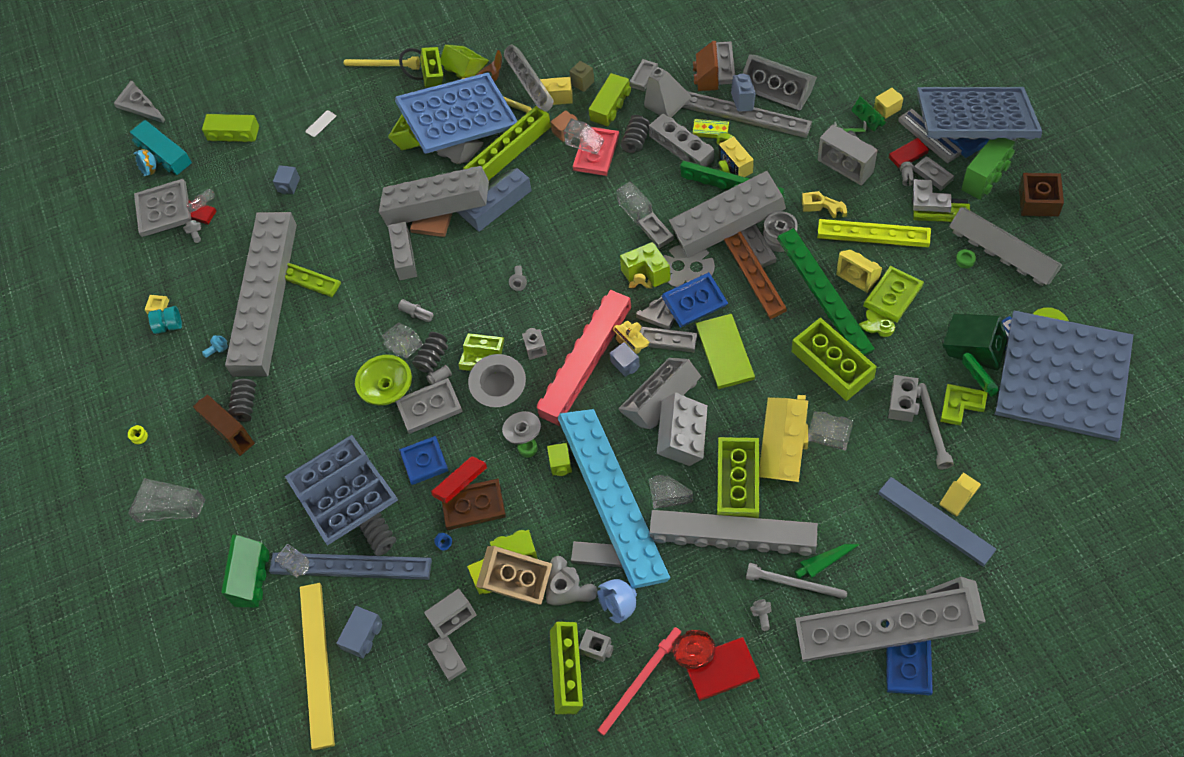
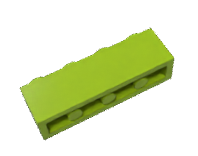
[550,622,583,714]

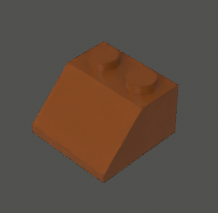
[693,41,718,91]

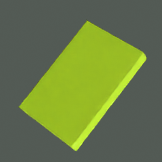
[863,266,924,323]

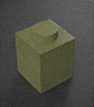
[569,61,595,92]

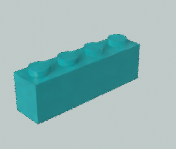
[130,120,192,175]

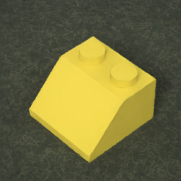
[836,250,882,293]

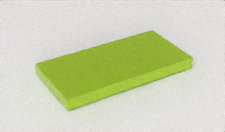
[696,314,755,389]

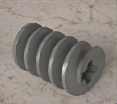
[621,115,650,153]
[412,331,448,373]
[228,379,257,422]
[359,512,397,556]

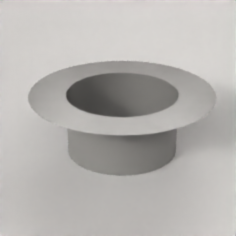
[468,354,526,407]

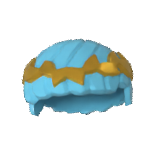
[134,149,156,176]

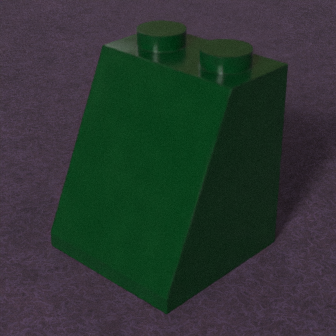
[942,313,1008,370]

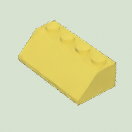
[759,397,808,482]

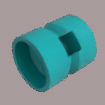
[148,306,182,334]

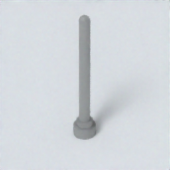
[918,383,954,470]
[746,563,847,599]

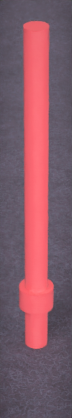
[597,627,681,736]

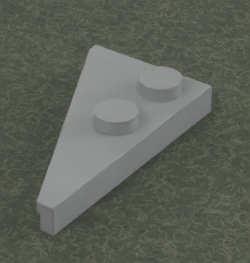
[114,81,165,123]

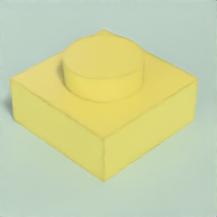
[145,295,169,314]

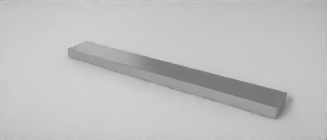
[682,91,812,138]

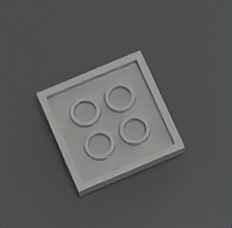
[134,179,192,237]

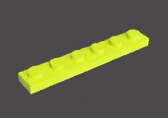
[817,219,931,247]

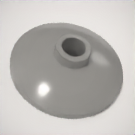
[502,411,541,444]

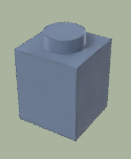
[273,165,300,194]
[610,342,640,377]

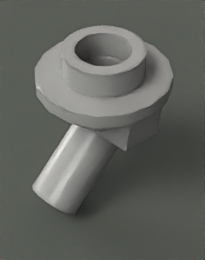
[183,220,201,243]
[509,266,527,291]
[750,599,772,631]

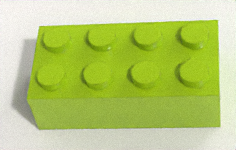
[791,317,877,401]
[717,437,759,518]

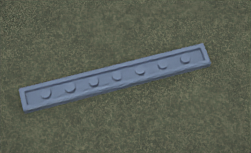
[269,553,432,580]

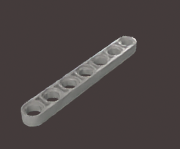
[504,44,554,112]

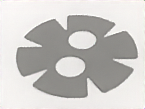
[663,245,715,287]

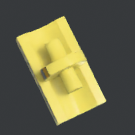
[613,321,650,354]

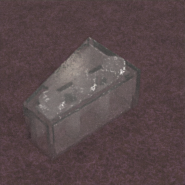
[128,478,205,523]

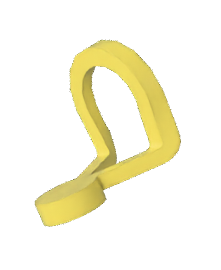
[629,274,652,288]

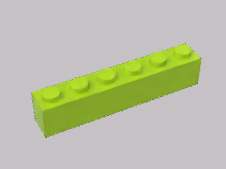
[463,106,551,180]

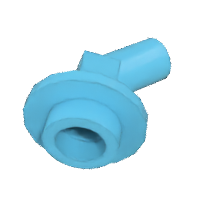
[202,336,228,358]

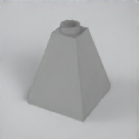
[644,67,691,118]

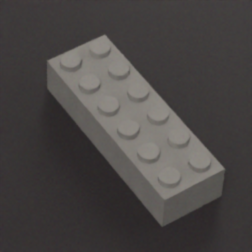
[379,166,489,227]
[669,171,786,258]

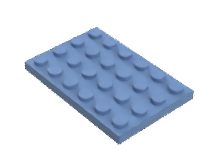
[395,72,517,154]

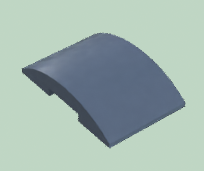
[285,435,398,546]

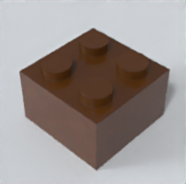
[1019,173,1064,216]

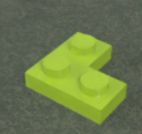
[940,384,988,426]

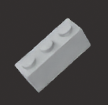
[388,222,417,280]

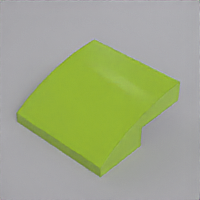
[459,333,504,373]

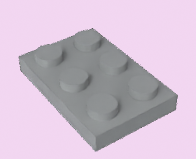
[396,378,463,434]

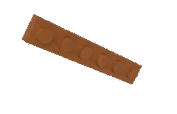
[724,231,787,320]

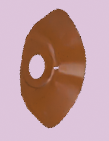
[477,50,502,82]

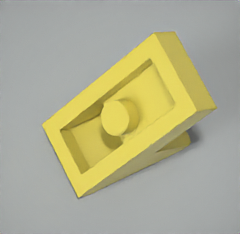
[939,472,981,517]

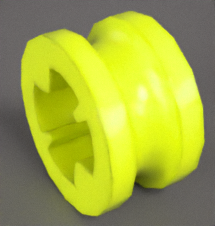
[128,425,148,445]

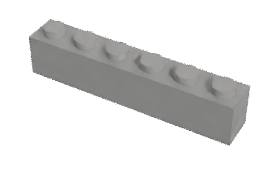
[949,207,1062,286]

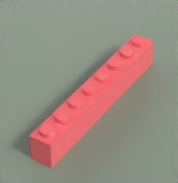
[537,290,631,426]

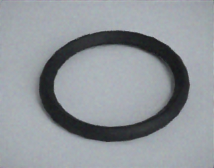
[399,48,424,80]

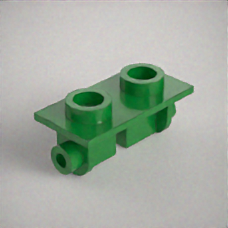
[851,96,886,132]

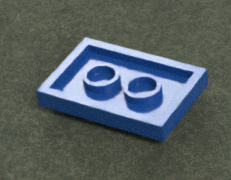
[661,272,728,328]

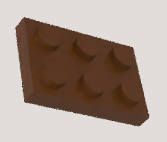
[442,479,506,530]

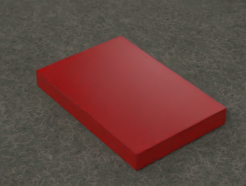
[685,637,760,701]

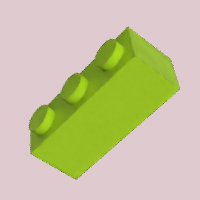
[588,73,631,126]
[202,114,259,142]

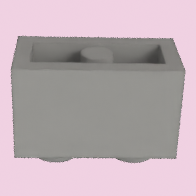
[424,589,477,639]

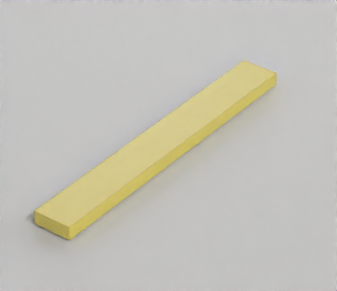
[300,583,335,750]

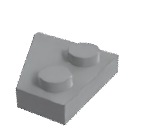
[636,295,675,330]

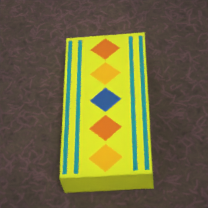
[693,119,729,138]

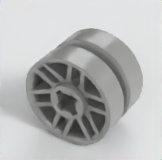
[763,211,798,252]

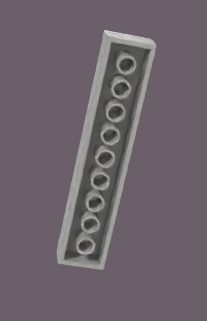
[225,212,297,376]

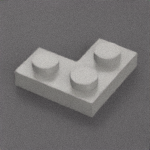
[913,179,951,212]

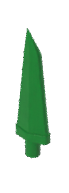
[794,544,860,579]

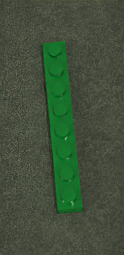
[777,228,875,356]

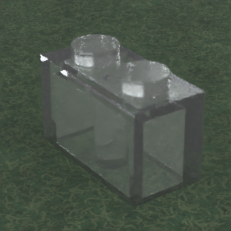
[616,181,652,225]
[808,411,854,451]

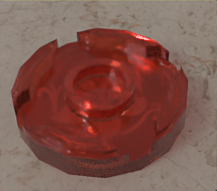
[672,630,716,669]

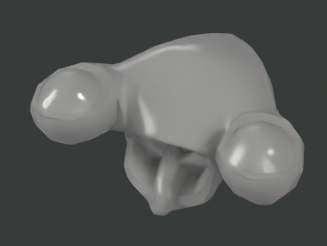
[546,556,598,606]

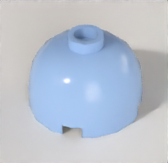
[597,579,637,623]

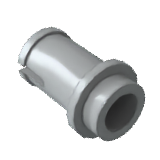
[899,162,914,186]
[426,365,452,385]

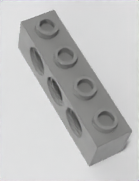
[649,113,714,167]

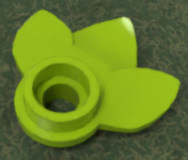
[859,309,895,337]

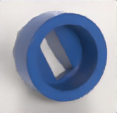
[434,533,452,550]

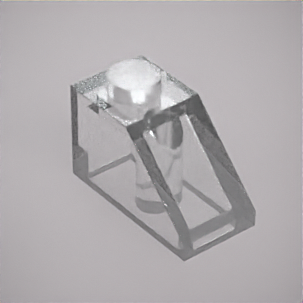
[564,119,604,154]
[649,475,693,509]

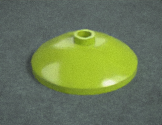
[355,355,412,406]

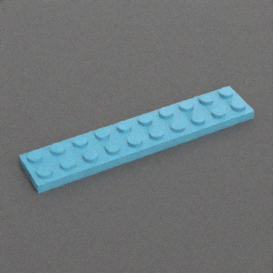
[558,409,670,589]

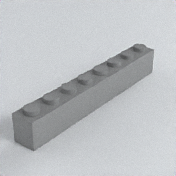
[649,510,818,556]

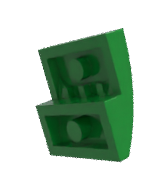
[962,353,998,397]

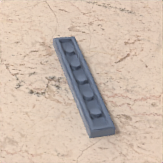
[879,477,996,567]

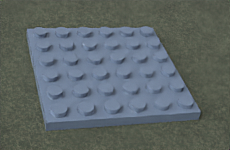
[917,87,1042,140]
[994,311,1133,442]

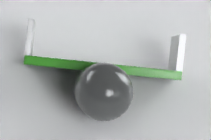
[834,121,866,137]

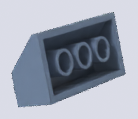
[457,168,532,232]

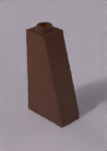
[193,394,255,456]

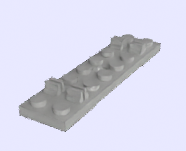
[795,587,979,662]

